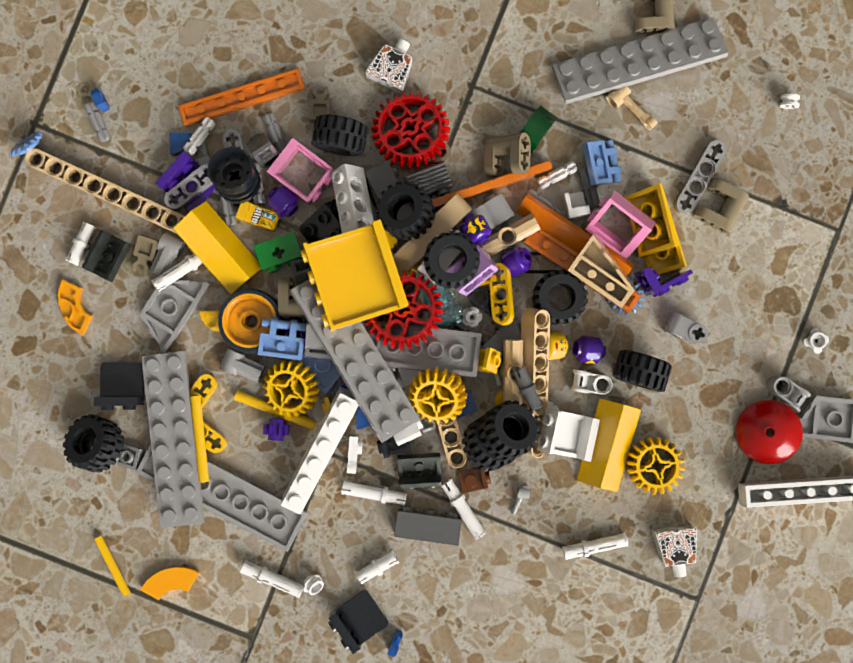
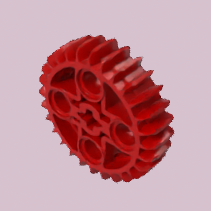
[371,90,450,169]
[365,269,444,351]

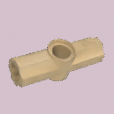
[480,213,541,257]
[500,339,523,405]

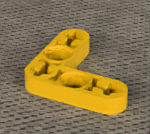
[477,263,514,326]
[190,374,227,453]

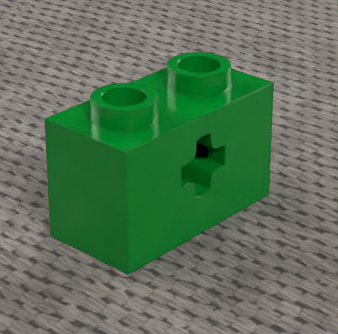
[254,232,302,274]

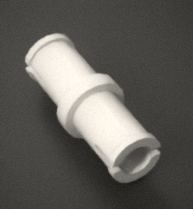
[65,222,96,266]
[355,550,399,584]

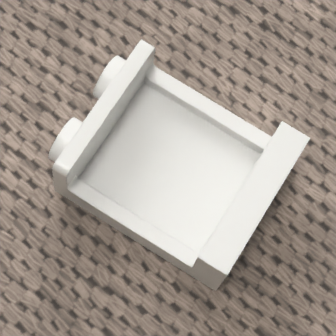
[537,408,600,462]

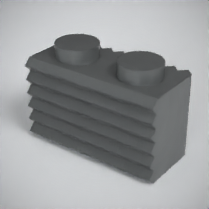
[404,161,452,197]

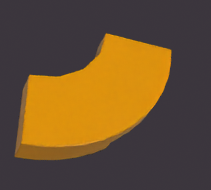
[58,279,93,335]
[140,566,200,600]

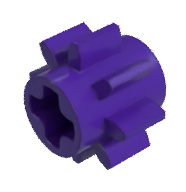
[263,418,290,441]

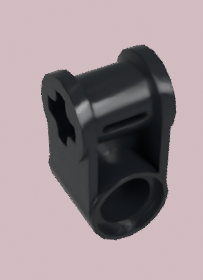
[469,287,507,319]

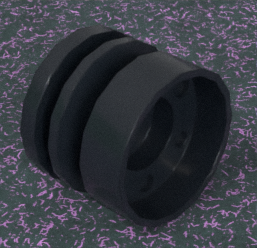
[208,147,261,204]

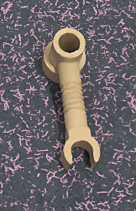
[605,86,658,131]

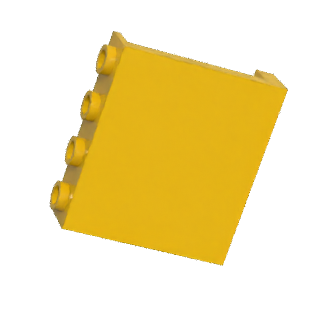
[301,219,409,331]

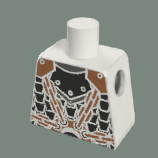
[366,39,412,94]
[652,525,697,577]

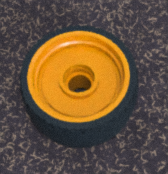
[218,289,284,353]

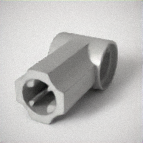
[149,233,186,276]
[219,348,265,383]

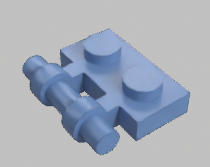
[582,140,622,186]
[258,317,306,360]

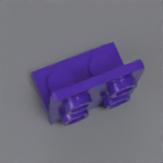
[155,151,216,212]
[634,267,693,297]

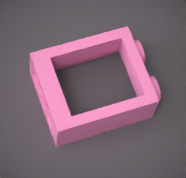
[267,138,334,205]
[585,191,656,259]

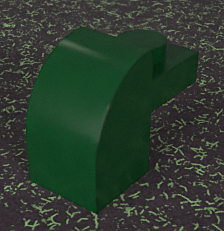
[520,105,558,156]

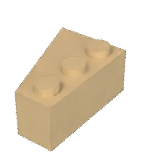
[568,232,635,308]

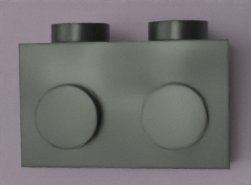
[82,230,131,282]
[397,453,442,489]

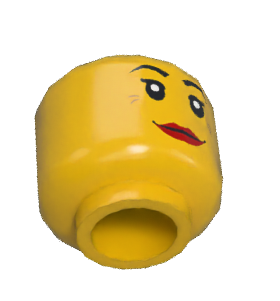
[549,332,568,360]

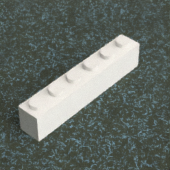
[281,386,359,514]
[738,475,853,508]

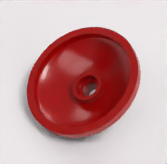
[736,400,803,464]

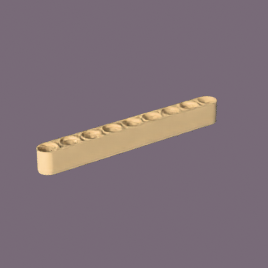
[25,149,185,234]
[404,285,467,468]

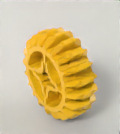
[262,359,320,417]
[408,366,467,425]
[626,437,685,495]

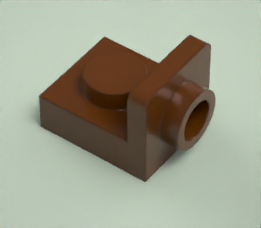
[458,467,491,493]

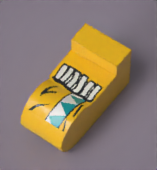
[236,202,280,232]

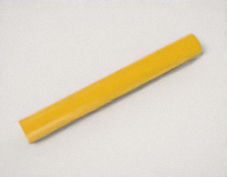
[234,390,317,431]
[190,396,209,483]

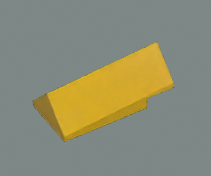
[625,183,687,276]
[173,201,261,295]
[576,398,641,492]

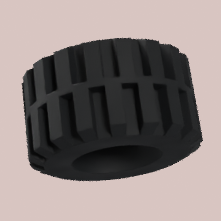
[311,114,369,157]
[375,181,435,241]
[424,231,480,289]
[532,270,588,325]
[612,350,673,392]
[479,400,540,460]
[63,414,124,473]
[462,415,515,471]

